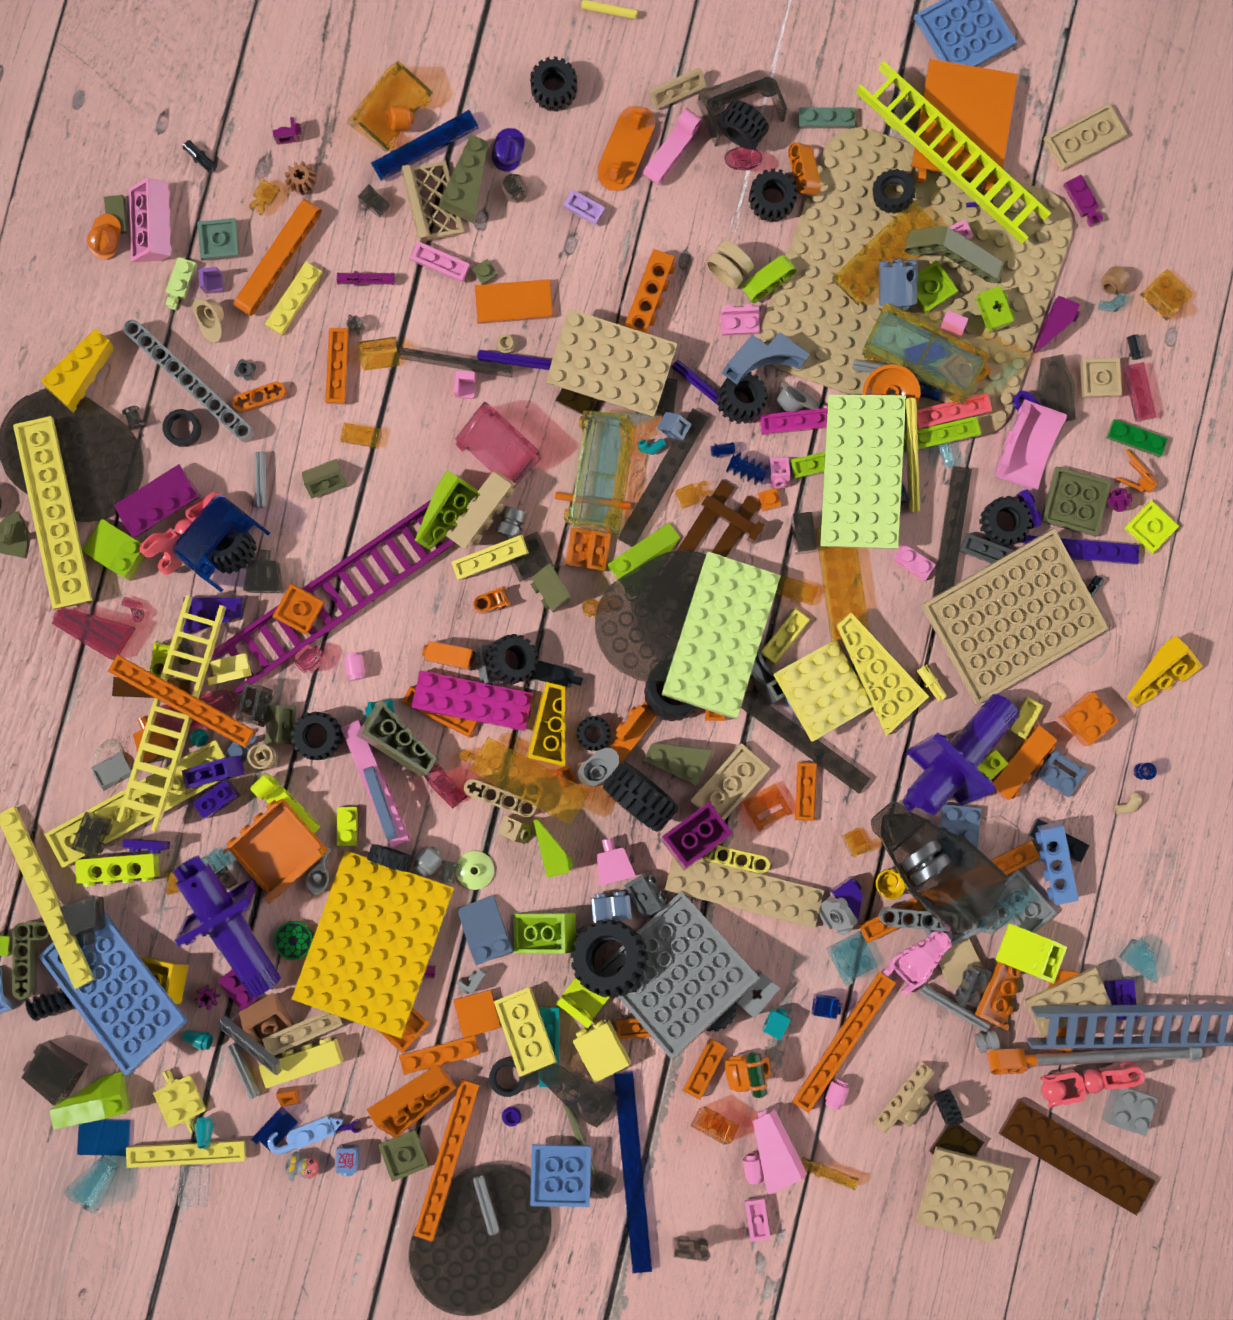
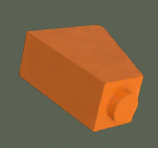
[422,641,475,671]

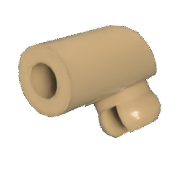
[1115,792,1142,814]

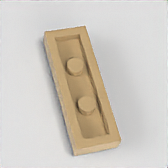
[648,68,706,110]

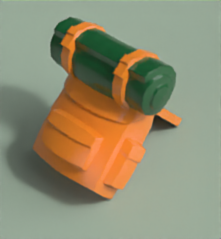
[725,1052,772,1098]

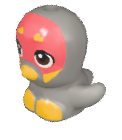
[285,1151,319,1181]

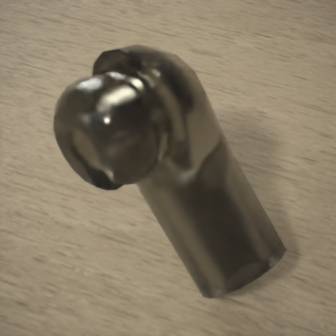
[178,637,194,665]

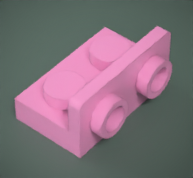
[720,304,760,336]

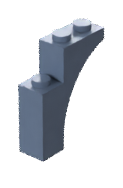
[722,332,810,385]

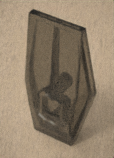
[1037,354,1076,422]

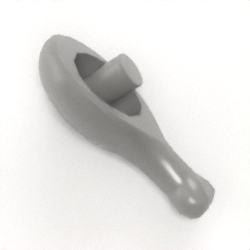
[306,848,331,895]

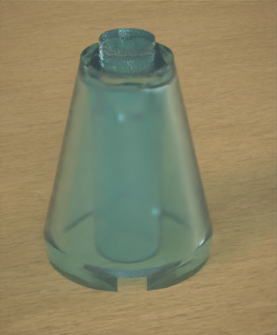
[64,1154,119,1214]

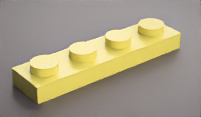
[265,262,323,335]
[451,535,529,580]

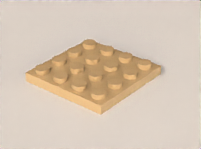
[915,1147,1014,1243]

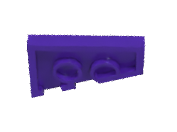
[183,597,243,634]

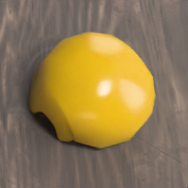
[875,868,906,900]

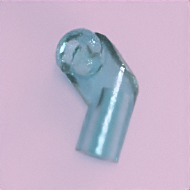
[1098,293,1127,312]

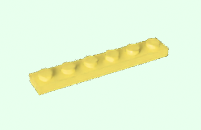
[126,1140,246,1168]

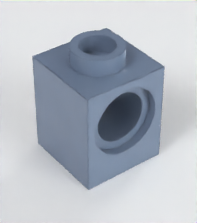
[657,412,692,441]

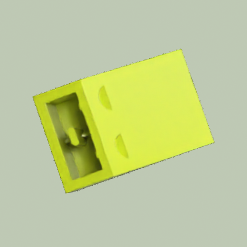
[995,923,1067,984]

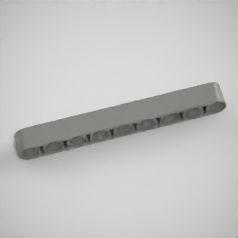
[123,320,255,442]

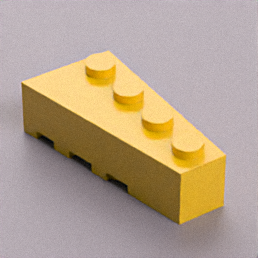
[40,328,115,413]

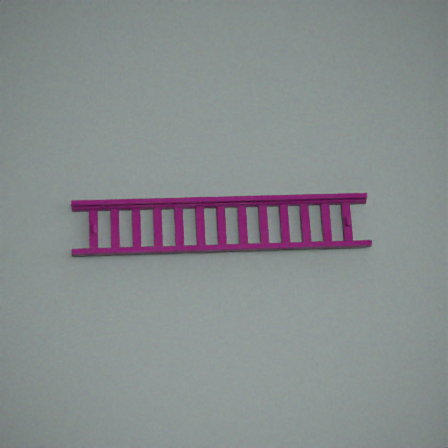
[212,500,456,694]

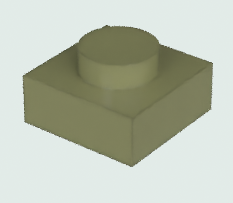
[472,259,498,285]

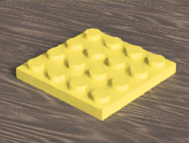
[773,639,873,742]

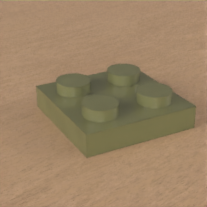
[378,1128,430,1182]

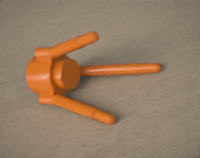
[1116,449,1159,493]

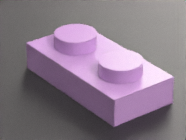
[563,189,605,226]

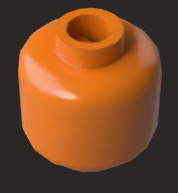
[386,106,414,131]

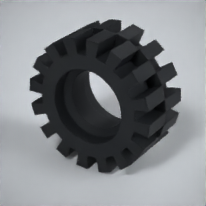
[576,716,611,751]
[934,1088,964,1128]

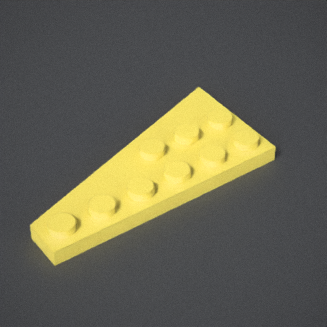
[836,612,929,736]

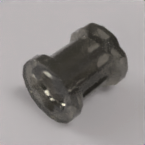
[122,406,145,430]
[438,860,460,883]

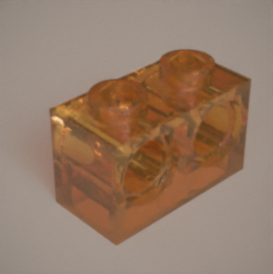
[691,1106,739,1145]

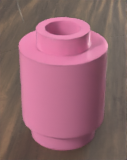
[344,652,366,681]
[825,1078,850,1110]
[743,1152,764,1184]

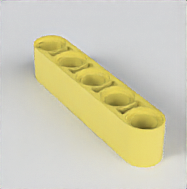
[701,845,770,873]

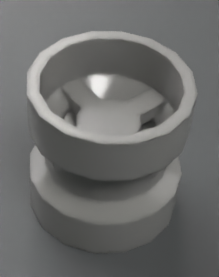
[975,1030,1000,1054]

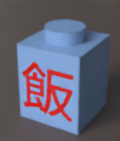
[336,1145,359,1176]

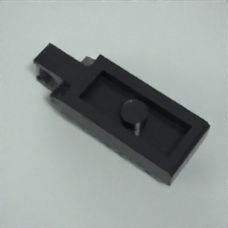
[530,659,583,688]

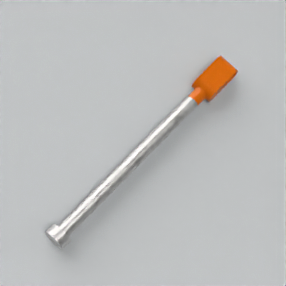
[987,1047,1202,1075]

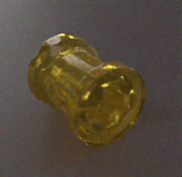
[582,598,599,617]

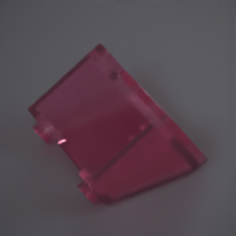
[455,401,542,489]

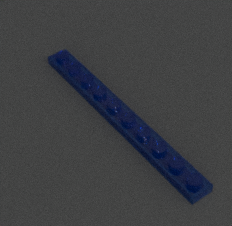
[614,1071,652,1274]

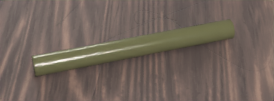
[562,1099,597,1177]

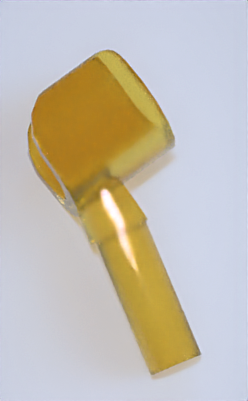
[458,749,486,764]

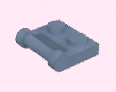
[1035,748,1088,798]

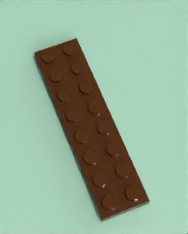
[999,1099,1156,1216]

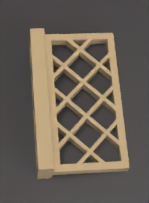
[401,161,464,244]

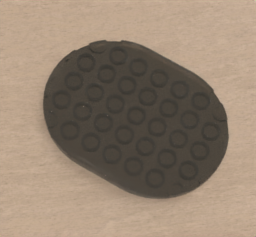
[0,388,144,522]
[595,550,706,682]
[409,1163,552,1316]

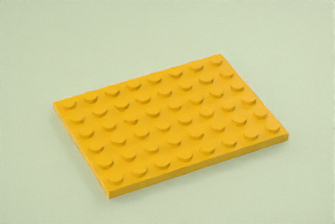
[292,850,455,1038]

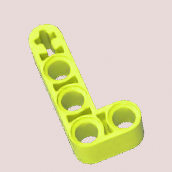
[250,774,321,833]

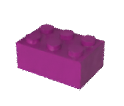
[661,802,733,871]

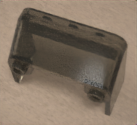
[698,70,787,147]

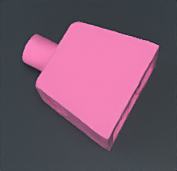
[597,838,636,885]

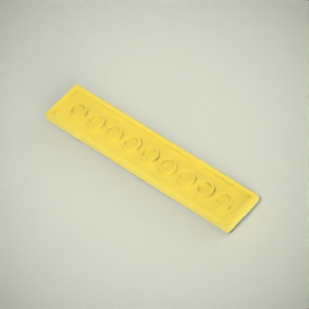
[13,416,93,610]
[44,740,226,868]

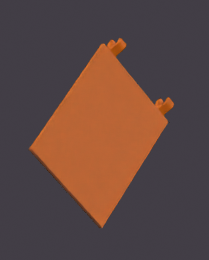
[911,59,1018,195]

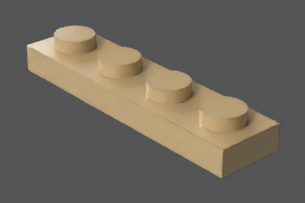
[262,1012,343,1056]

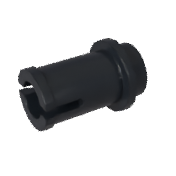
[1127,334,1145,360]

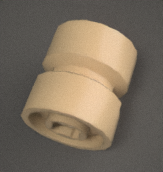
[247,744,278,769]

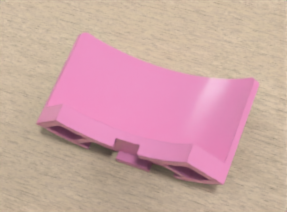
[994,399,1067,491]

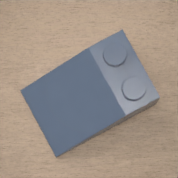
[457,895,514,966]

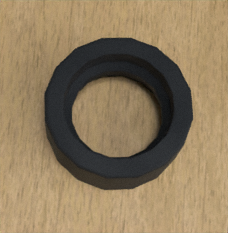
[162,409,202,447]
[489,1057,526,1097]

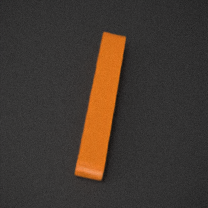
[234,199,322,316]

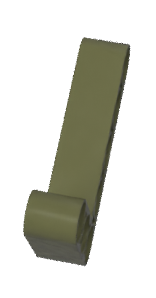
[904,226,1004,283]

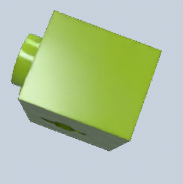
[975,285,1014,333]

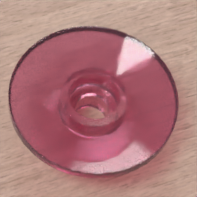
[725,147,762,170]

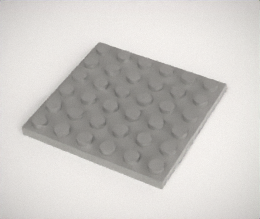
[596,891,760,1060]

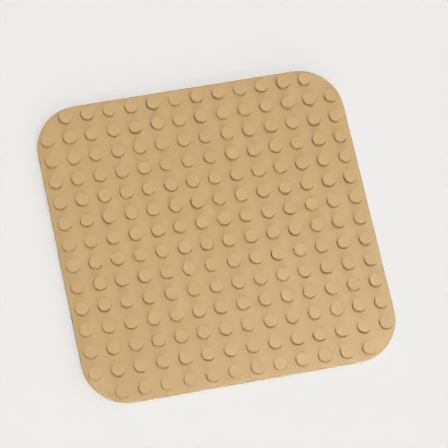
[760,128,1073,437]

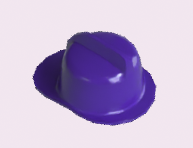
[492,128,525,171]

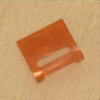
[742,783,792,832]

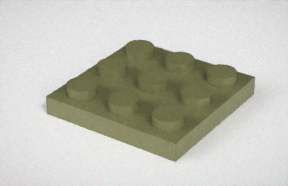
[1041,466,1112,537]

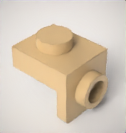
[497,815,532,844]

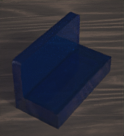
[251,1106,298,1151]

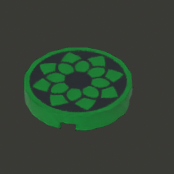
[274,921,313,960]

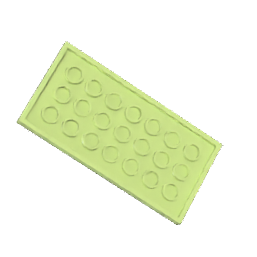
[820,395,906,549]
[661,551,781,719]

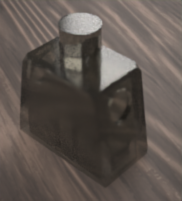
[243,550,284,594]
[60,895,105,945]

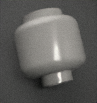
[413,846,442,876]

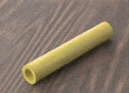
[581,0,637,20]

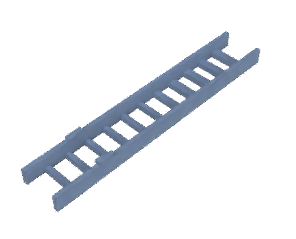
[1027,1003,1233,1049]

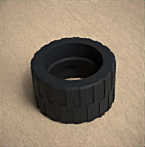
[644,658,698,721]

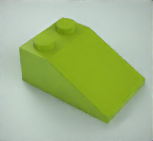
[82,519,146,581]
[533,819,574,878]
[514,913,576,954]

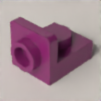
[273,117,302,145]

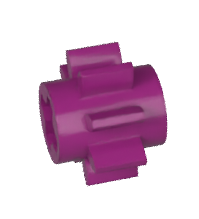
[1108,488,1133,512]
[194,985,221,1010]

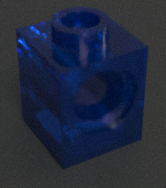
[811,994,842,1019]

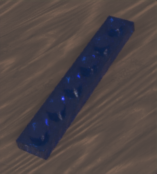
[371,110,479,181]

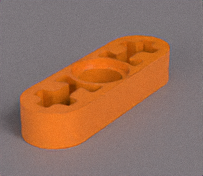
[232,382,287,413]

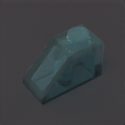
[1119,939,1158,983]

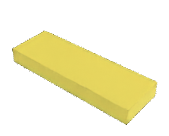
[761,608,810,665]

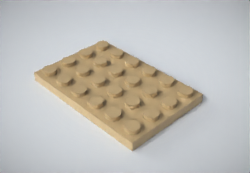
[546,309,678,417]

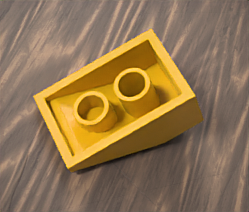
[139,956,189,1004]

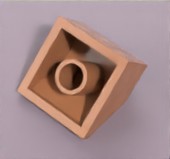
[239,993,294,1048]

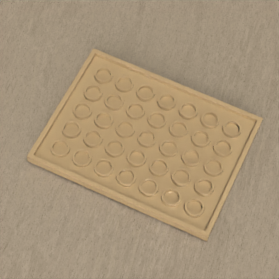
[921,528,1109,705]

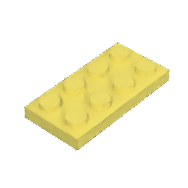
[494,987,557,1077]

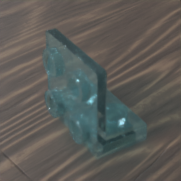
[826,931,878,986]

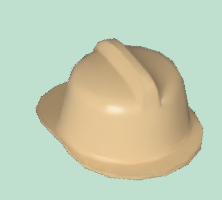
[193,299,224,343]

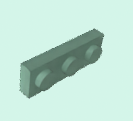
[798,107,855,129]

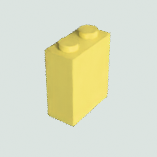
[573,1019,631,1083]

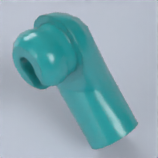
[638,438,667,455]

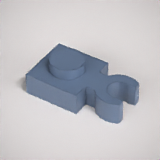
[224,736,258,764]

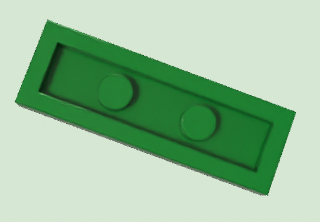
[1106,419,1168,457]

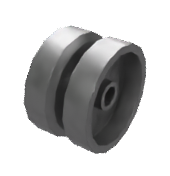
[900,839,952,886]

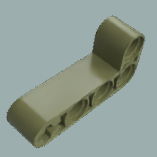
[12,921,51,1000]

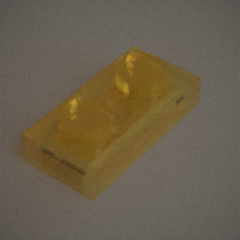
[776,575,818,606]

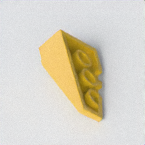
[1127,635,1203,708]

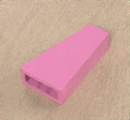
[753,1108,807,1194]

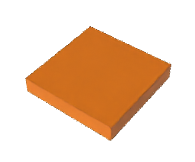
[272,583,325,635]
[453,989,501,1038]

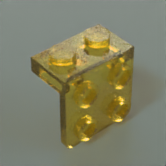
[1140,270,1192,321]

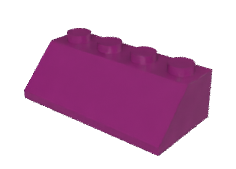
[114,464,201,538]

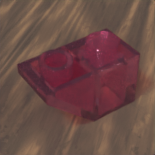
[424,763,467,809]

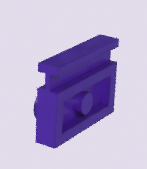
[123,839,170,854]
[1104,979,1138,1020]

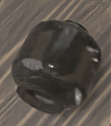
[501,174,529,203]

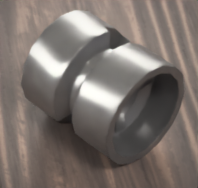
[496,506,528,538]

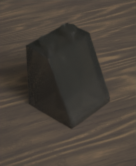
[21,1040,88,1106]

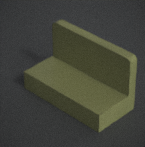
[302,459,347,499]
[265,705,296,745]

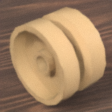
[705,240,754,289]

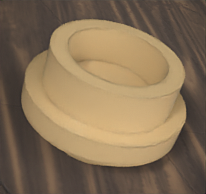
[497,334,516,353]

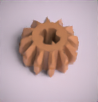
[285,161,317,195]

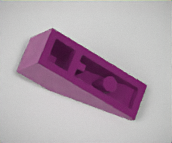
[1033,296,1080,353]

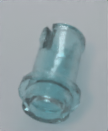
[937,443,957,469]

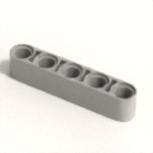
[878,907,977,933]

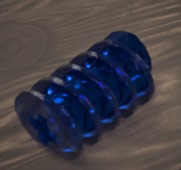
[726,452,769,485]

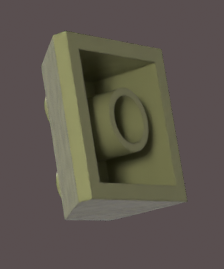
[530,564,571,612]

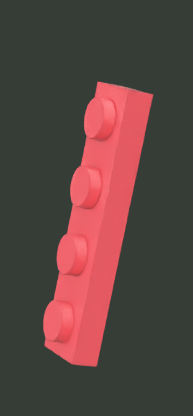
[917,393,992,430]

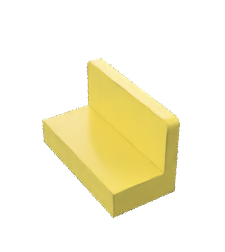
[207,653,252,685]

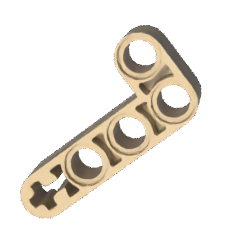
[464,779,543,817]

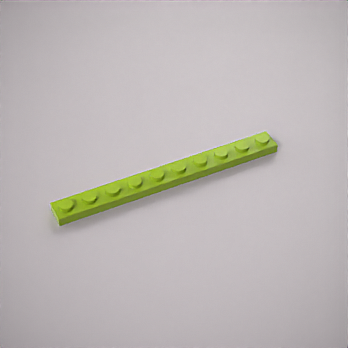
[790,416,981,479]

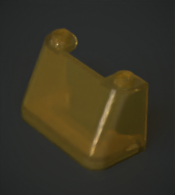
[346,60,433,152]

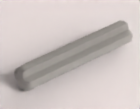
[254,452,266,508]
[227,1043,260,1099]
[473,1175,499,1235]

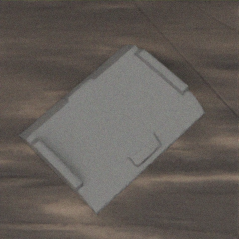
[92,751,132,791]

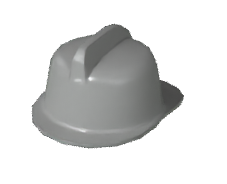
[776,382,819,413]
[578,748,619,787]

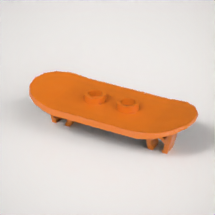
[597,106,656,191]

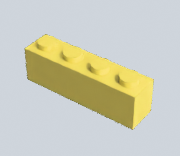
[259,1037,344,1088]

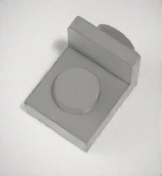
[456,968,487,994]

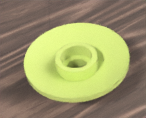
[456,851,494,890]

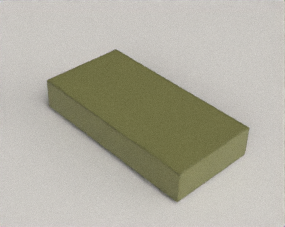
[104,195,128,234]

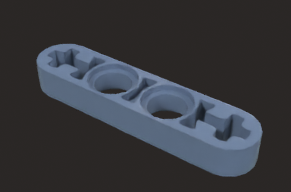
[363,766,398,841]

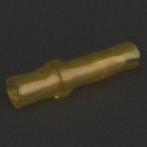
[801,1157,859,1190]

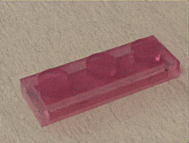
[1123,362,1156,422]

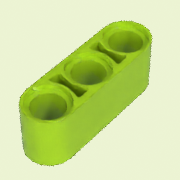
[741,255,797,303]

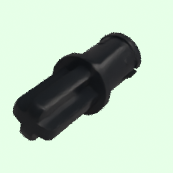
[182,140,216,172]

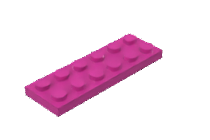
[412,670,533,732]

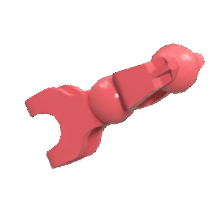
[140,491,229,575]
[1040,1061,1145,1108]

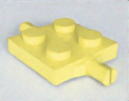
[153,1069,207,1134]

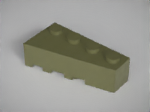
[439,134,488,224]
[356,700,437,777]

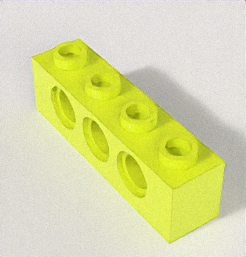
[75,853,160,887]

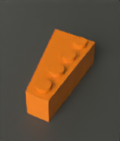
[367,1064,457,1138]

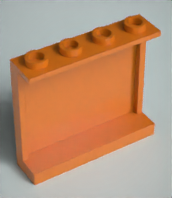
[222,798,329,904]

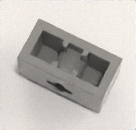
[736,971,780,1018]

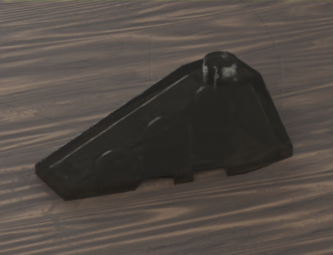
[537,1063,618,1128]

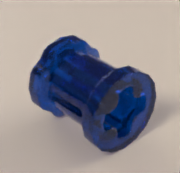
[1134,763,1157,780]

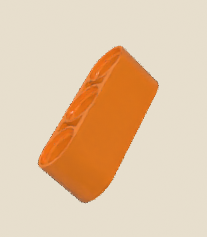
[788,142,821,196]

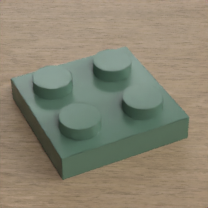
[197,218,240,261]

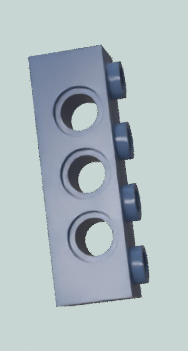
[1035,822,1079,905]

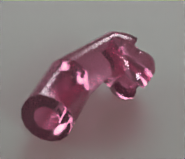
[122,597,145,622]

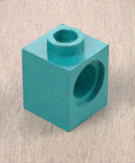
[762,1008,791,1041]

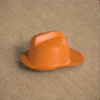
[87,214,121,260]

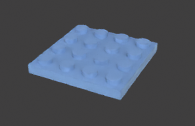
[914,0,1017,67]

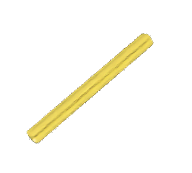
[905,398,920,512]

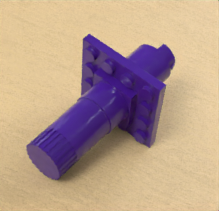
[903,694,1020,815]
[173,855,281,998]

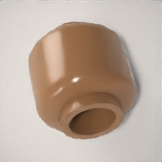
[1101,266,1130,295]

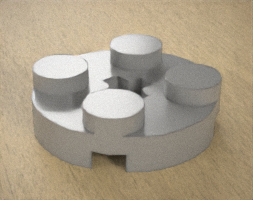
[819,897,857,935]

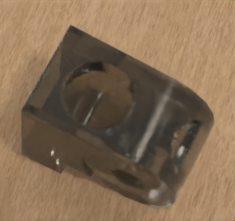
[358,184,390,217]

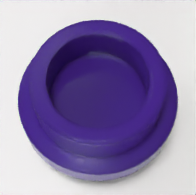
[502,1106,521,1127]

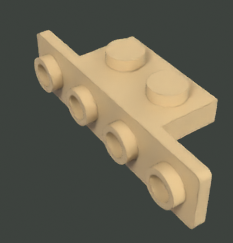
[874,1062,934,1134]

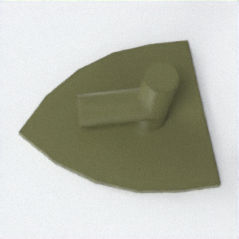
[0,511,28,558]

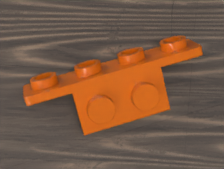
[609,699,664,763]

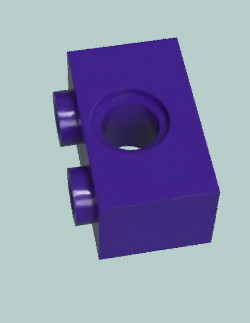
[193,780,241,819]

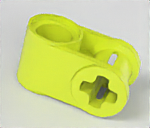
[150,641,176,678]

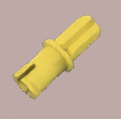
[916,665,946,701]

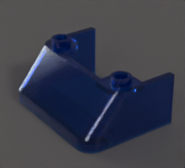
[173,495,270,592]

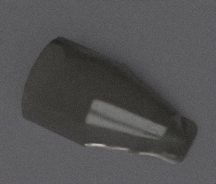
[871,802,1009,935]

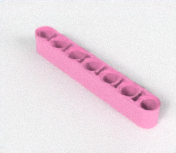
[341,719,411,849]

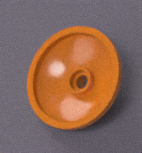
[862,364,921,418]

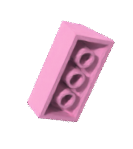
[129,177,172,262]

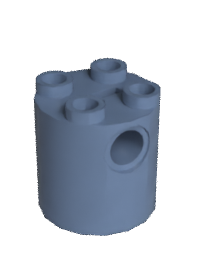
[879,259,918,313]

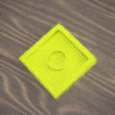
[1124,500,1179,554]

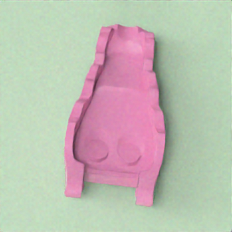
[883,930,952,996]

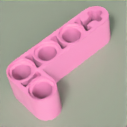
[643,108,702,185]

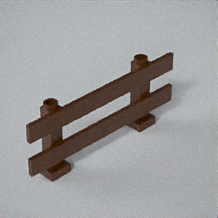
[641,479,765,631]

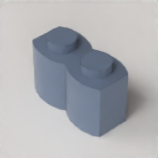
[591,891,632,923]

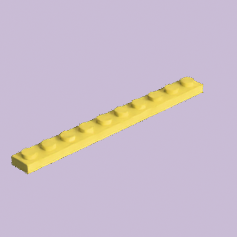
[0,806,95,989]

